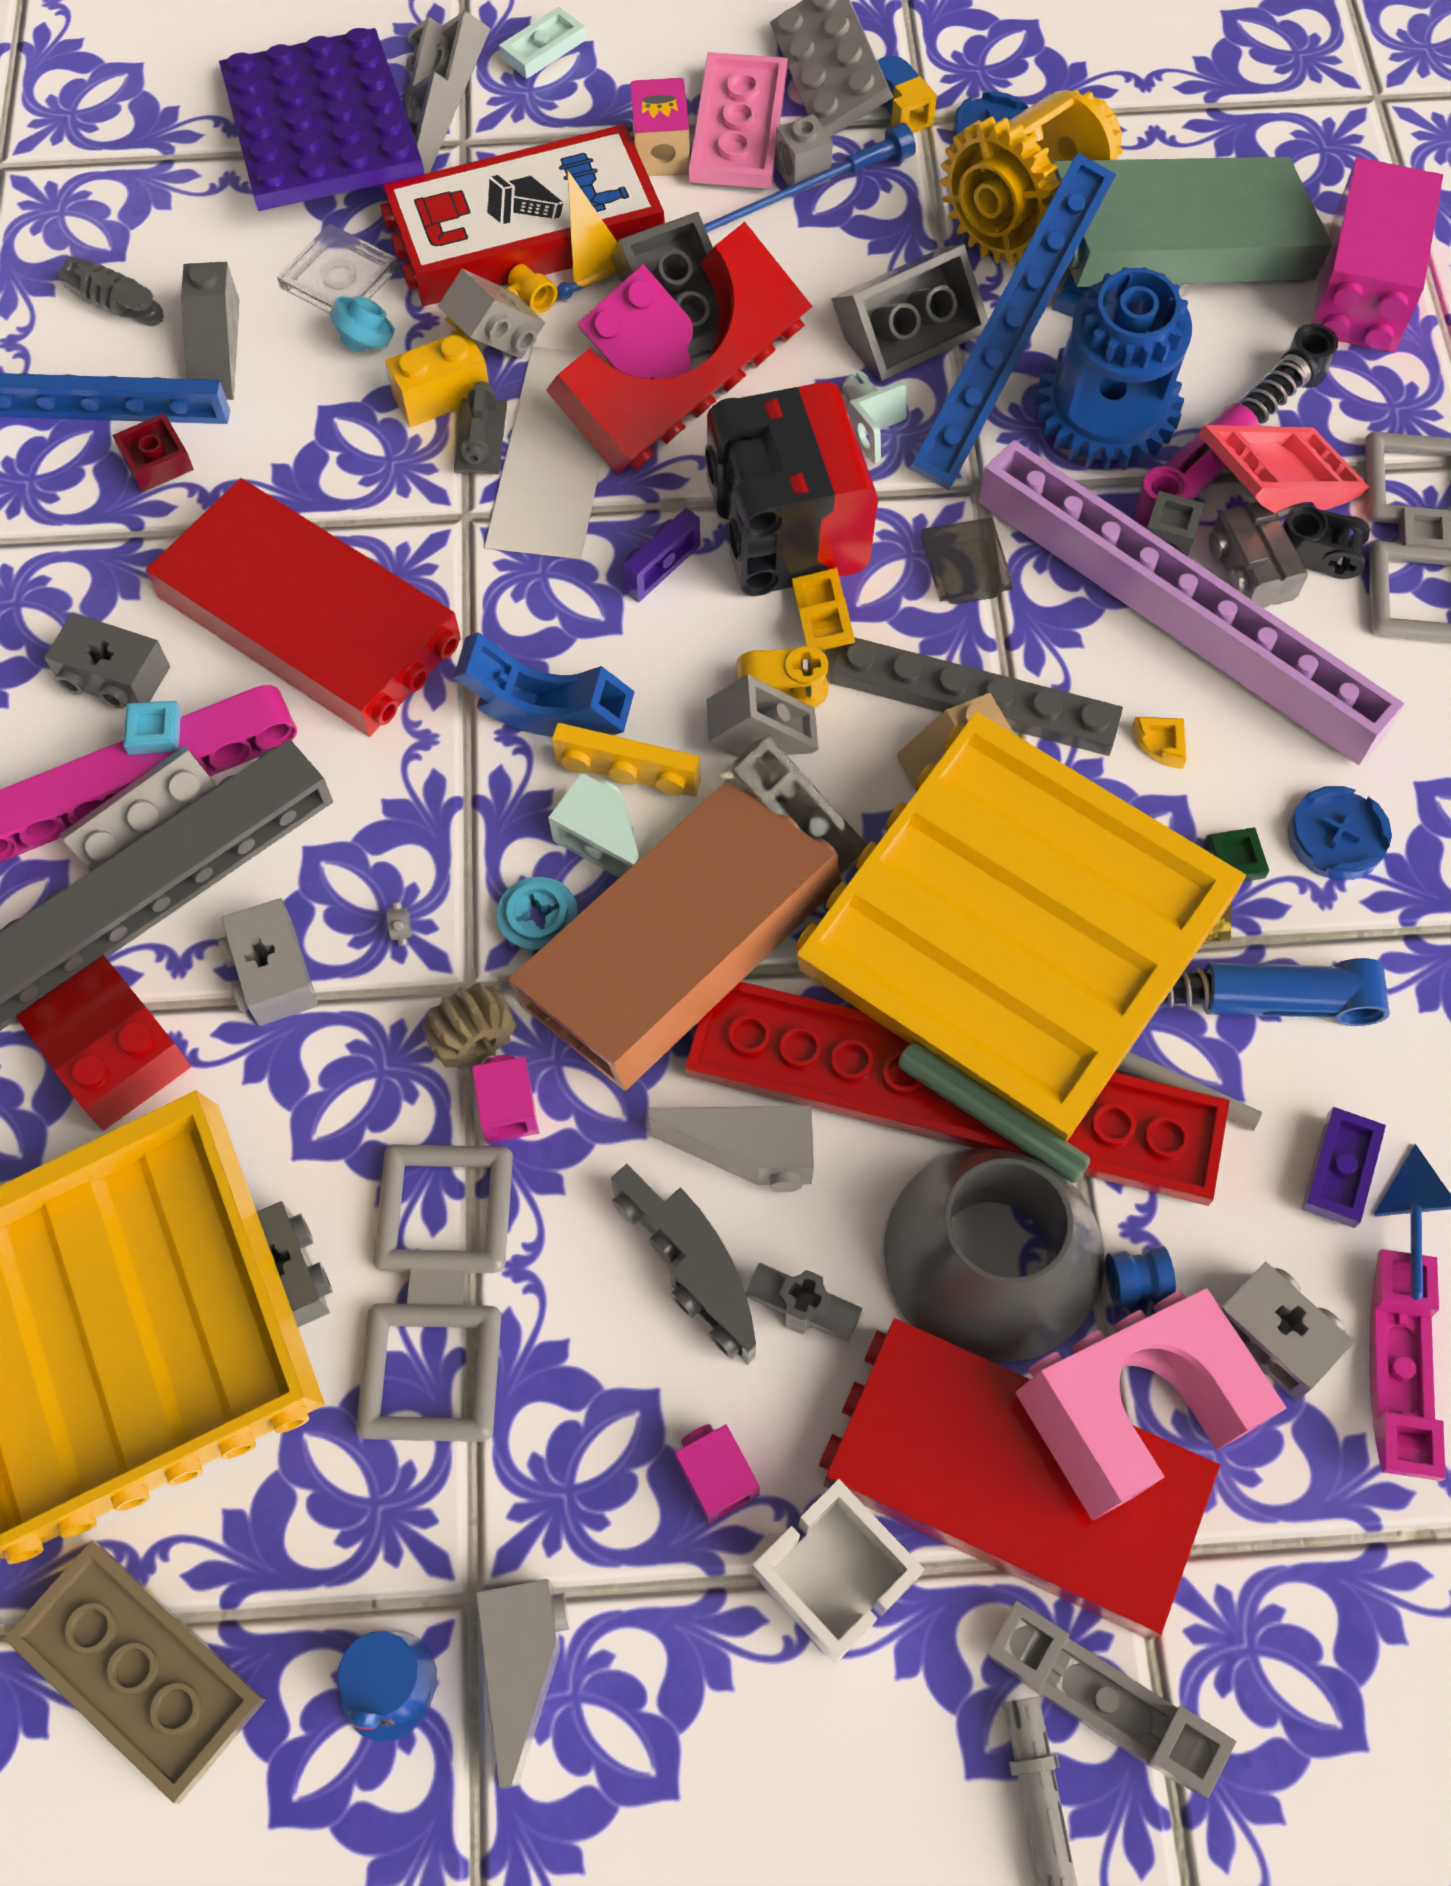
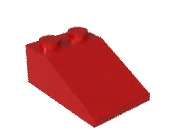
[16,955,191,1131]

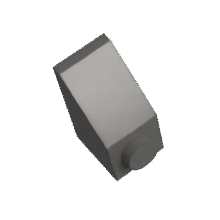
[706,675,819,757]

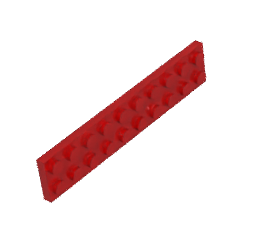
[685,981,1230,1206]

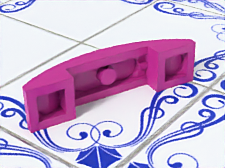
[1369,1249,1446,1482]

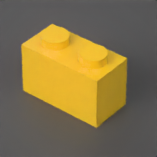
[385,331,489,428]

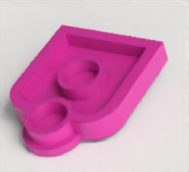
[577,264,693,379]

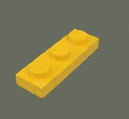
[552,723,701,797]

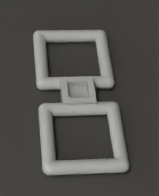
[1365,432,1451,643]
[356,1144,513,1442]

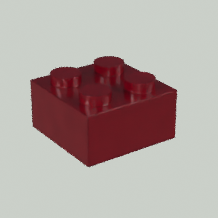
[112,413,194,492]

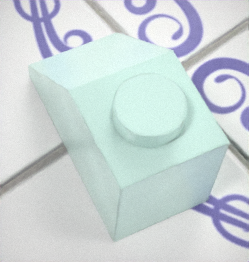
[548,773,639,878]

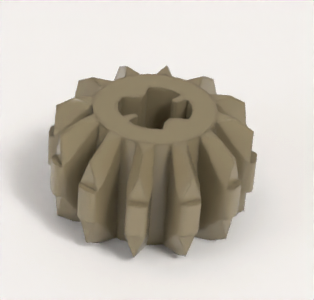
[422,983,517,1070]

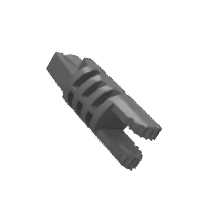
[57,256,164,326]

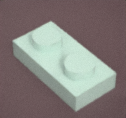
[499,7,586,79]

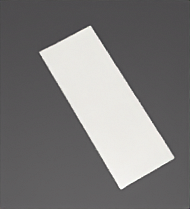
[484,347,611,559]

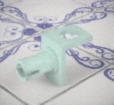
[842,371,907,465]

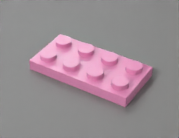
[689,52,788,189]

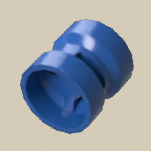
[1105,1246,1176,1309]

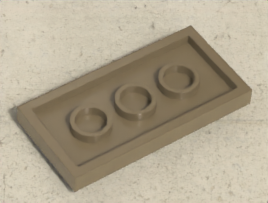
[3,1540,266,1804]

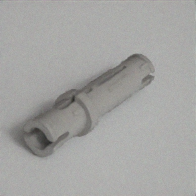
[1002,1696,1078,1886]

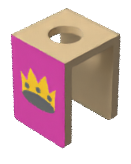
[630,78,690,177]

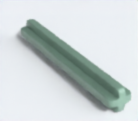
[898,1042,1090,1183]

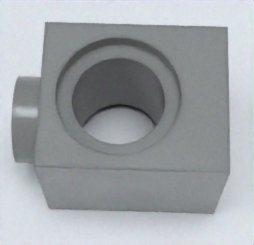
[775,114,833,194]

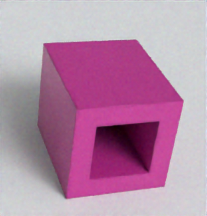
[472,1055,540,1144]
[675,1424,760,1524]

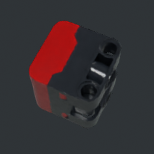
[705,382,878,596]

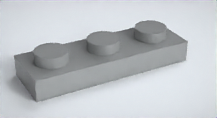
[60,745,217,871]

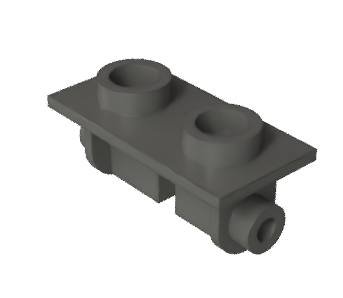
[454,381,507,474]

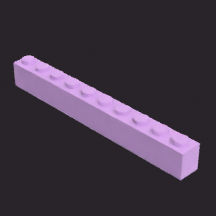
[978,440,1405,766]

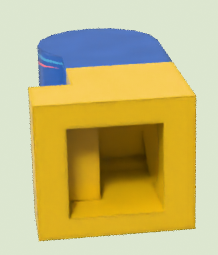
[877,56,937,134]

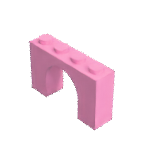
[1015,1288,1286,1521]

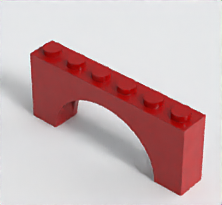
[546,221,813,475]

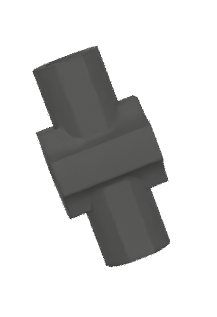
[746,1263,863,1342]

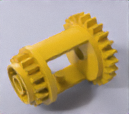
[939,89,1123,265]

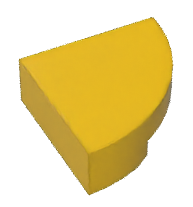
[1132,717,1187,769]

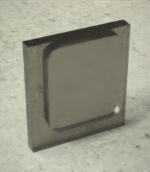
[920,517,1013,604]

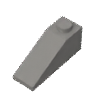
[649,1105,814,1192]
[476,1579,570,1789]

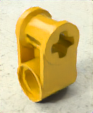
[736,646,829,708]

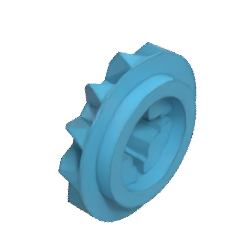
[497,877,578,954]

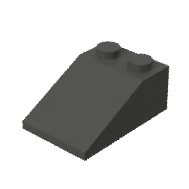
[611,211,719,359]

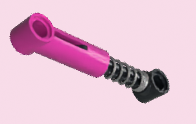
[1134,323,1339,529]

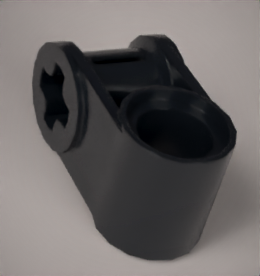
[1282,505,1371,579]

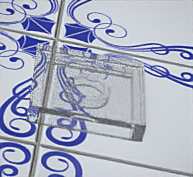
[277,223,399,314]

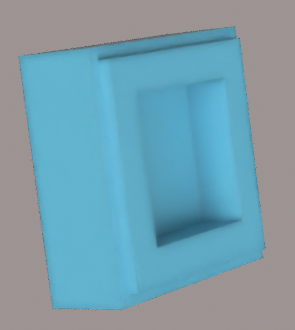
[124,700,181,755]

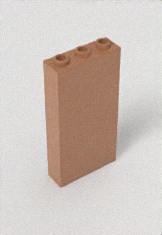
[508,781,842,1091]

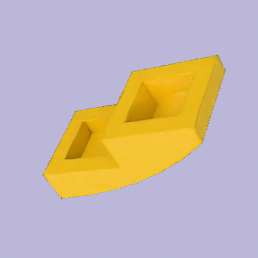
[792,568,855,651]

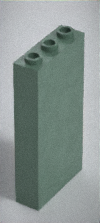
[1053,157,1333,287]

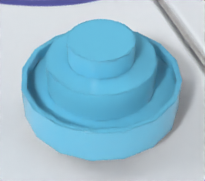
[329,296,395,352]

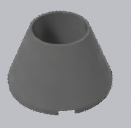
[884,1148,1104,1363]

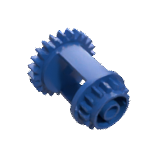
[1035,267,1192,471]

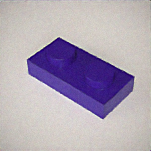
[623,508,701,603]
[1301,1106,1386,1228]

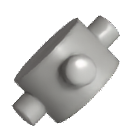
[387,902,413,946]

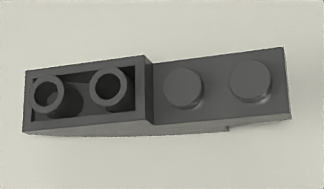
[611,1163,756,1365]

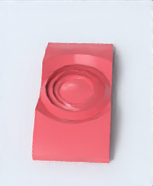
[1198,425,1369,513]

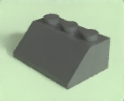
[831,244,988,381]

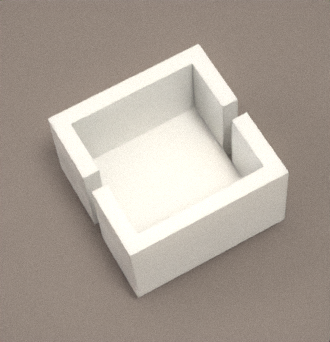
[752,1479,925,1665]

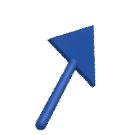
[1374,1143,1451,1300]

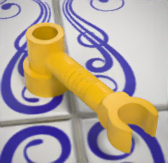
[445,264,558,335]

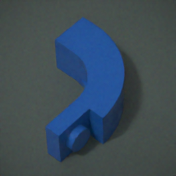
[453,632,635,737]

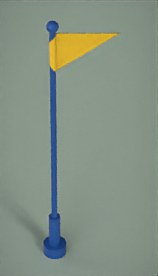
[557,123,916,300]

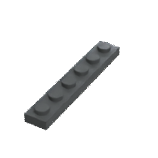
[831,637,1123,756]

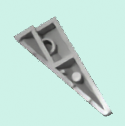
[405,10,491,174]

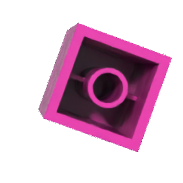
[1311,157,1444,353]

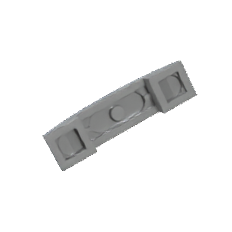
[987,1601,1237,1799]

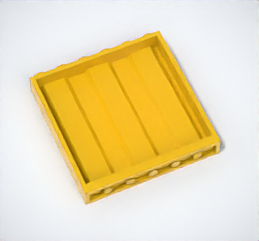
[795,711,1246,1142]
[0,1090,325,1564]

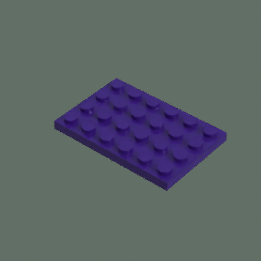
[219,28,425,211]

